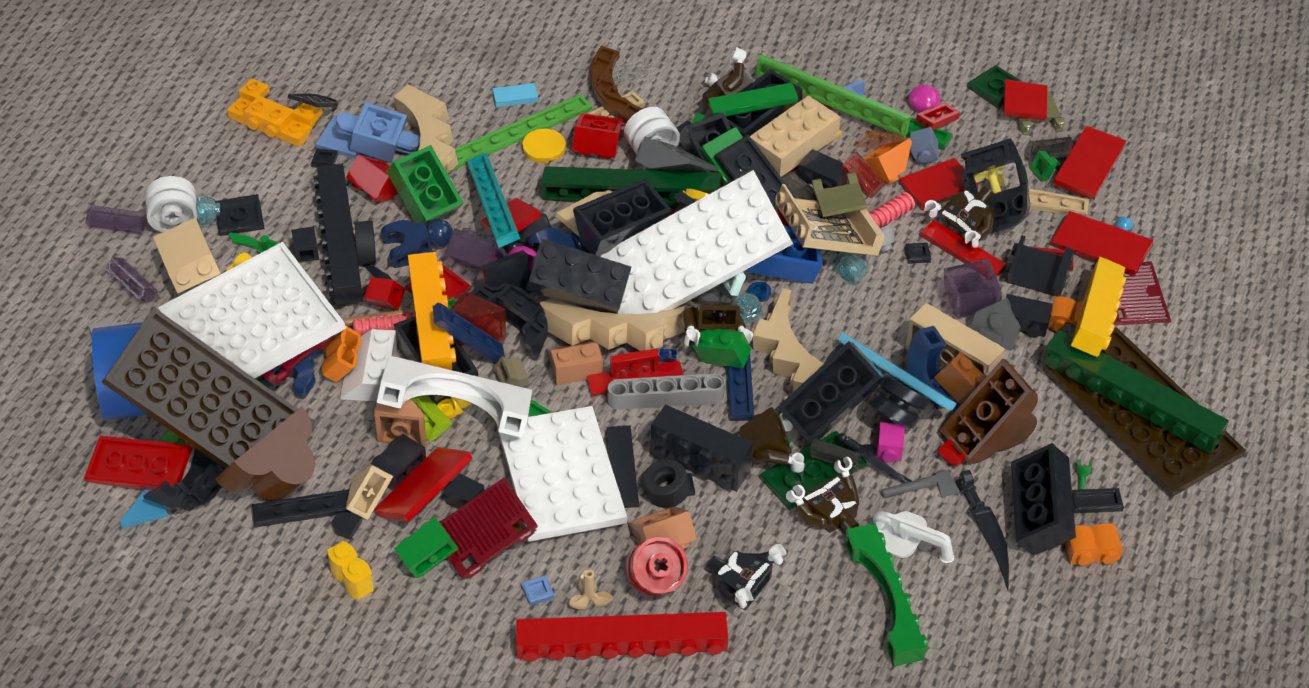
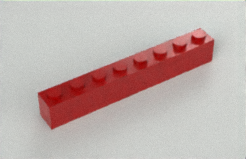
[516,612,728,661]

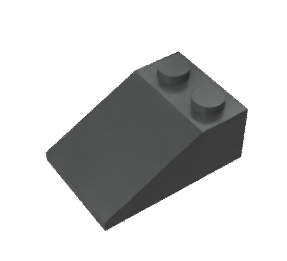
[635,136,718,172]

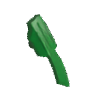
[228,233,279,254]

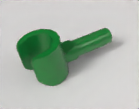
[1076,459,1092,490]

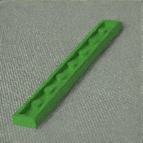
[756,55,911,137]
[450,94,592,172]

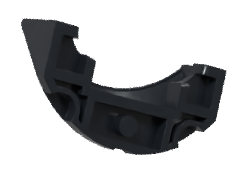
[463,283,548,361]
[143,447,225,509]

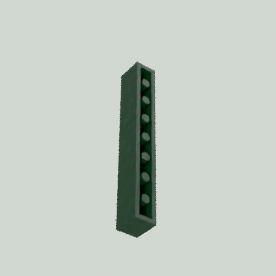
[541,166,721,206]
[1042,330,1229,454]

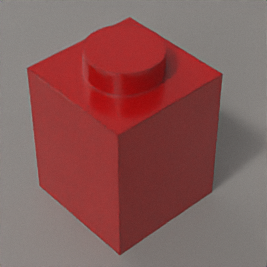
[364,277,405,310]

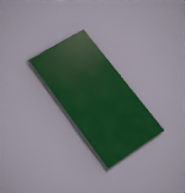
[759,431,867,510]

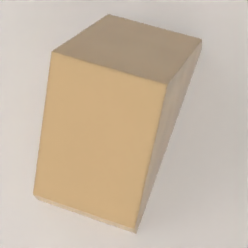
[346,464,393,520]

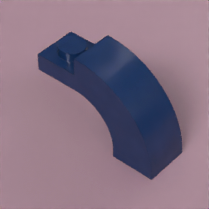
[908,326,956,409]

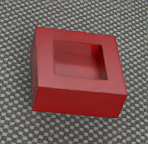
[938,439,970,467]

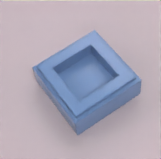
[521,575,554,606]

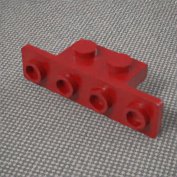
[587,348,684,396]

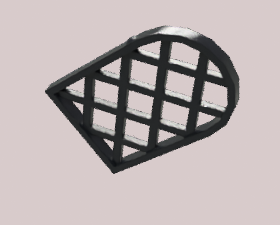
[287,93,339,107]

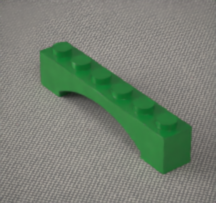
[845,523,928,667]

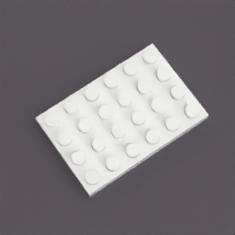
[497,406,627,542]

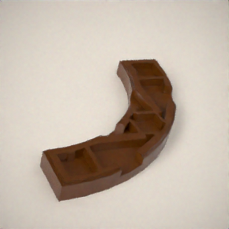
[591,45,643,124]

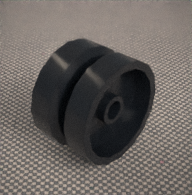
[868,373,930,429]

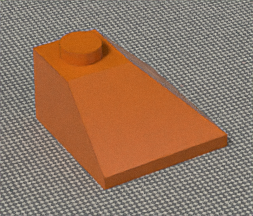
[854,138,912,184]

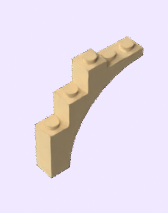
[393,84,458,174]
[751,288,824,392]
[539,298,687,351]

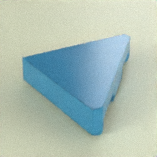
[120,489,168,528]

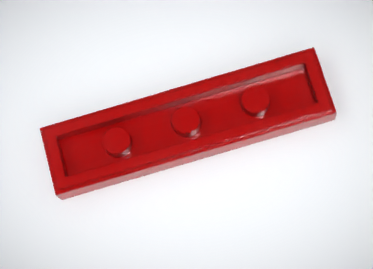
[920,220,1007,281]

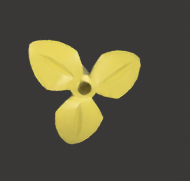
[975,165,1005,193]

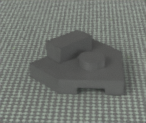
[970,298,1021,350]

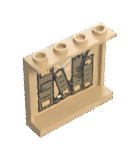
[775,184,885,256]

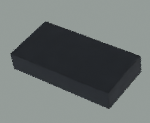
[1072,488,1124,513]

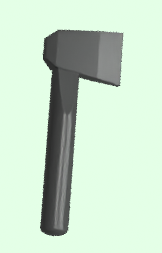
[881,469,960,498]

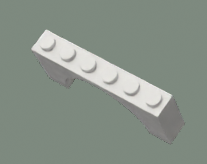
[377,355,532,437]

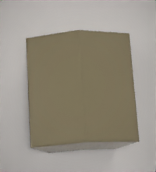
[494,356,529,387]

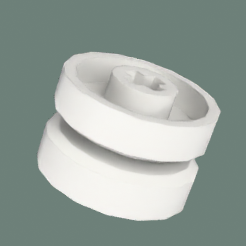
[624,107,680,155]
[145,176,198,233]

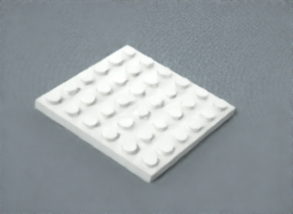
[158,242,346,378]

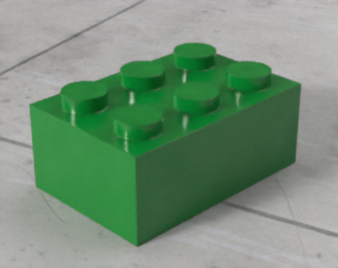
[386,145,464,226]

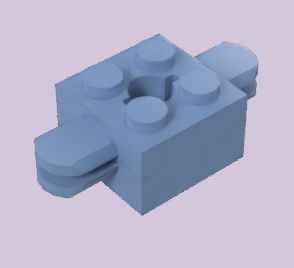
[335,102,420,163]

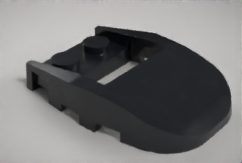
[961,138,1030,233]

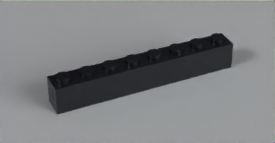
[313,163,363,305]

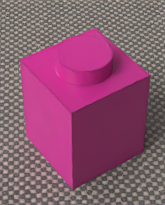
[877,422,905,462]

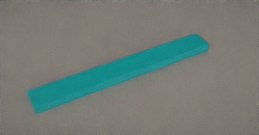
[466,153,520,248]

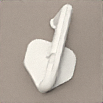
[873,511,954,563]

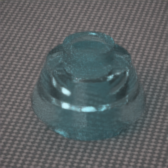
[196,195,220,225]
[838,255,868,285]
[734,293,763,323]

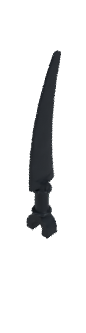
[955,470,1009,591]

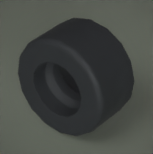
[643,459,690,508]

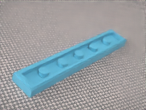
[838,332,956,411]

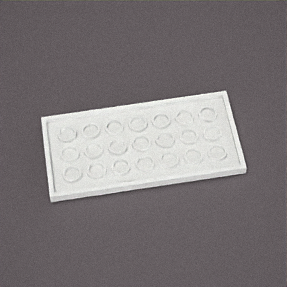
[600,170,793,314]

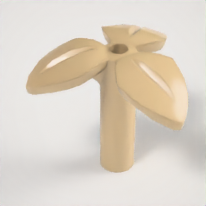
[569,570,613,609]

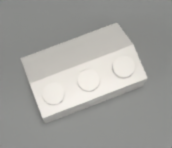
[340,329,397,401]

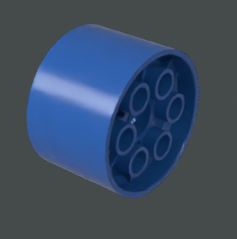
[92,322,147,420]

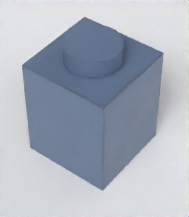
[910,127,939,164]

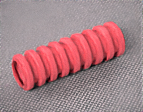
[869,192,915,228]
[353,312,415,336]

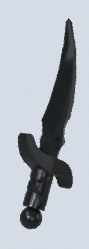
[838,433,912,482]

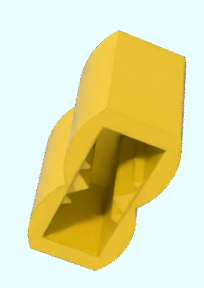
[328,541,374,600]

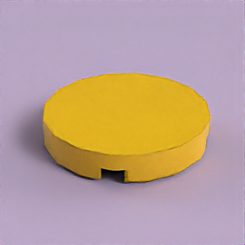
[522,129,566,163]

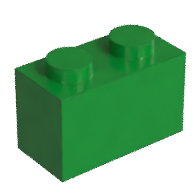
[693,329,752,368]
[394,517,459,578]

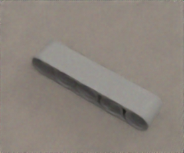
[608,373,725,410]

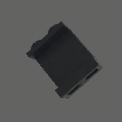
[1005,235,1075,297]

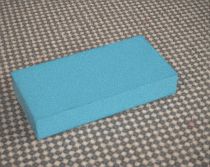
[493,83,538,107]

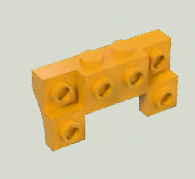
[227,78,323,147]

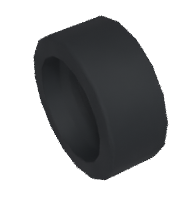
[354,221,376,265]

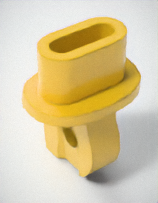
[437,397,472,419]

